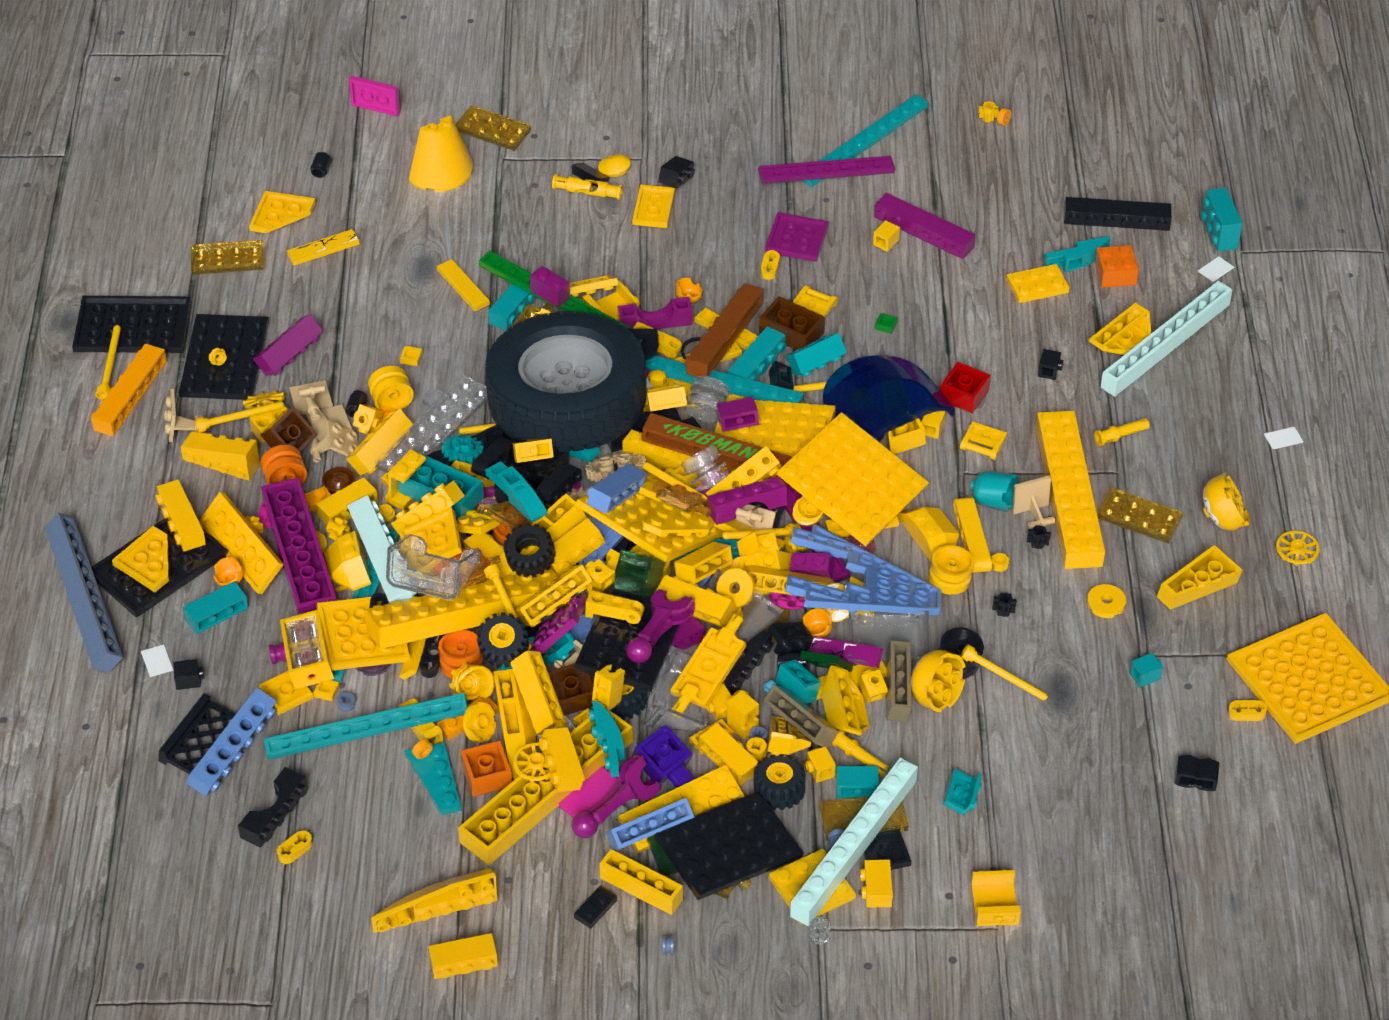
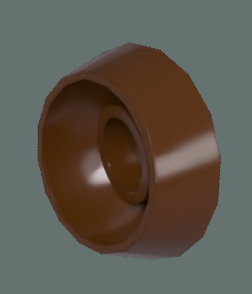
[322,467,355,494]

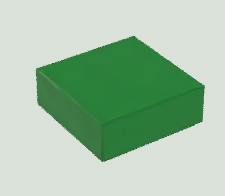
[875,313,898,334]

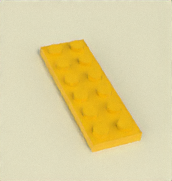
[199,492,284,594]
[618,765,744,854]

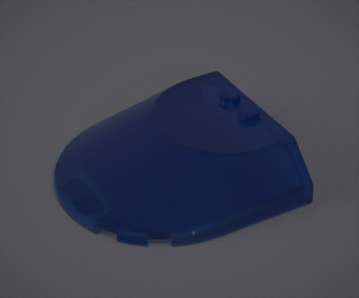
[823,355,955,439]

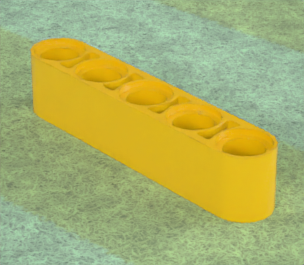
[953,497,992,573]
[743,565,834,597]

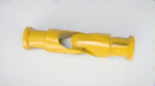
[552,174,623,200]

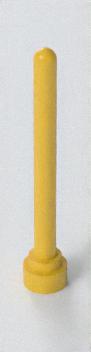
[95,325,121,400]
[195,401,284,433]
[722,523,801,539]
[484,564,532,651]
[960,644,1048,701]

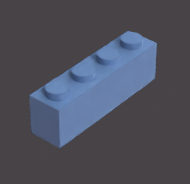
[587,463,647,514]
[606,798,694,851]

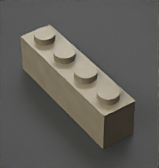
[886,640,911,722]
[763,684,840,748]

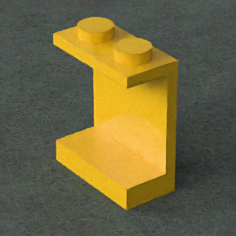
[582,280,640,320]
[644,384,687,412]
[388,449,426,510]
[971,869,1021,926]

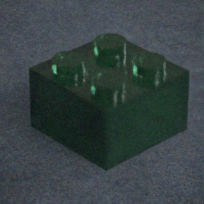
[611,549,666,599]

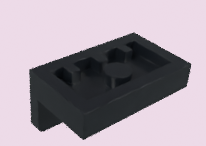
[768,622,814,654]

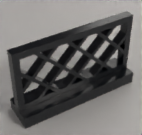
[158,693,242,774]

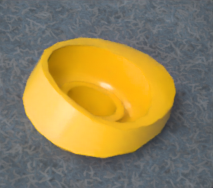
[598,154,631,177]
[792,496,824,526]

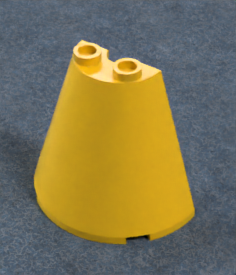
[409,115,473,192]

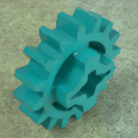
[442,434,483,464]

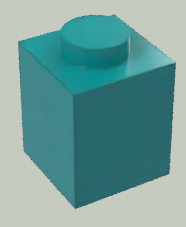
[1129,653,1163,687]

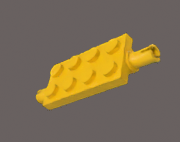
[670,614,746,717]

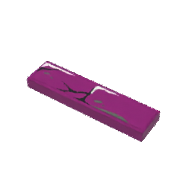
[810,636,883,668]

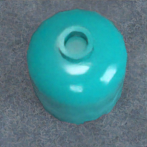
[971,470,1019,512]

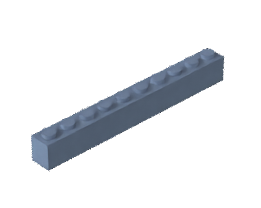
[45,513,123,673]

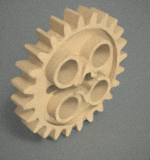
[585,452,647,482]

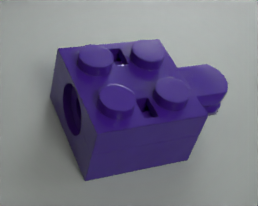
[631,724,693,788]

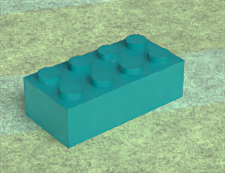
[398,453,484,519]

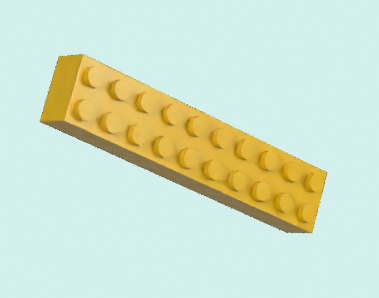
[1035,411,1105,569]
[365,568,566,649]
[458,711,633,865]

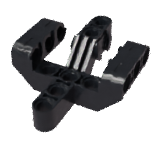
[471,437,582,505]

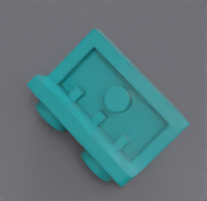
[542,632,575,665]
[943,769,982,816]

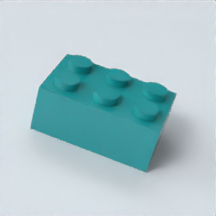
[1200,188,1243,252]

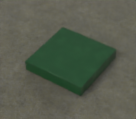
[800,651,853,672]

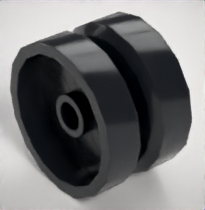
[939,627,984,679]

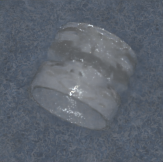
[684,376,730,423]
[681,444,731,492]

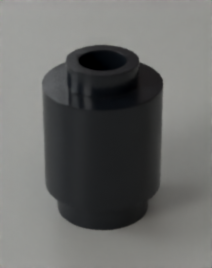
[310,152,332,178]
[345,390,368,418]
[777,652,806,671]

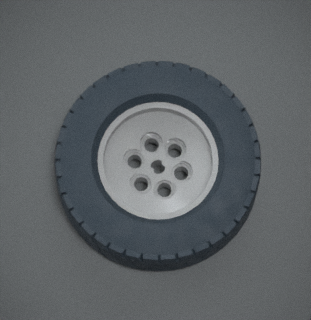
[485,311,647,452]

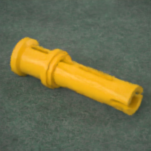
[1094,418,1150,447]
[831,730,889,777]

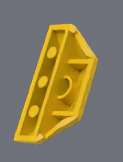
[1089,302,1151,355]
[898,507,959,561]
[324,531,371,591]
[718,550,792,597]
[821,665,870,736]
[767,715,811,756]

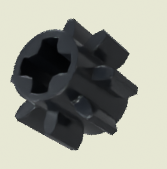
[1027,525,1051,549]
[992,593,1017,617]

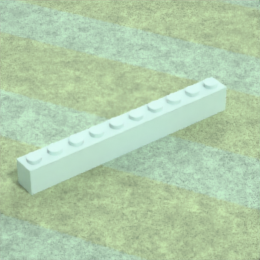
[1100,281,1233,397]
[790,758,918,926]

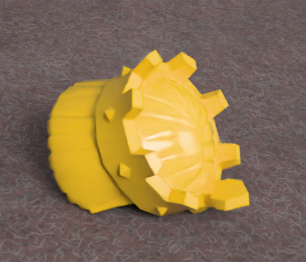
[449,662,495,700]

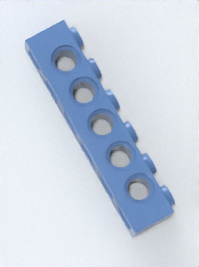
[186,688,277,797]

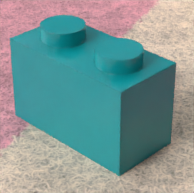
[775,660,821,704]
[836,765,879,799]

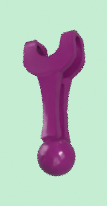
[626,589,695,663]
[571,754,662,838]

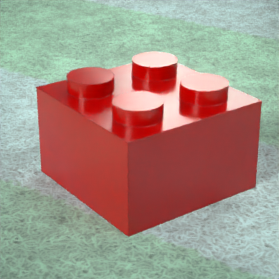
[939,362,991,414]

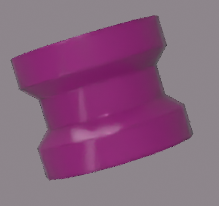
[268,642,287,664]

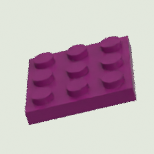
[765,212,829,262]
[531,593,588,654]

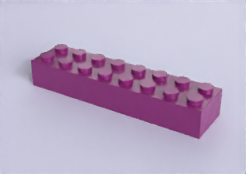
[261,478,337,615]

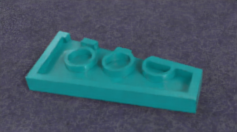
[404,742,462,815]

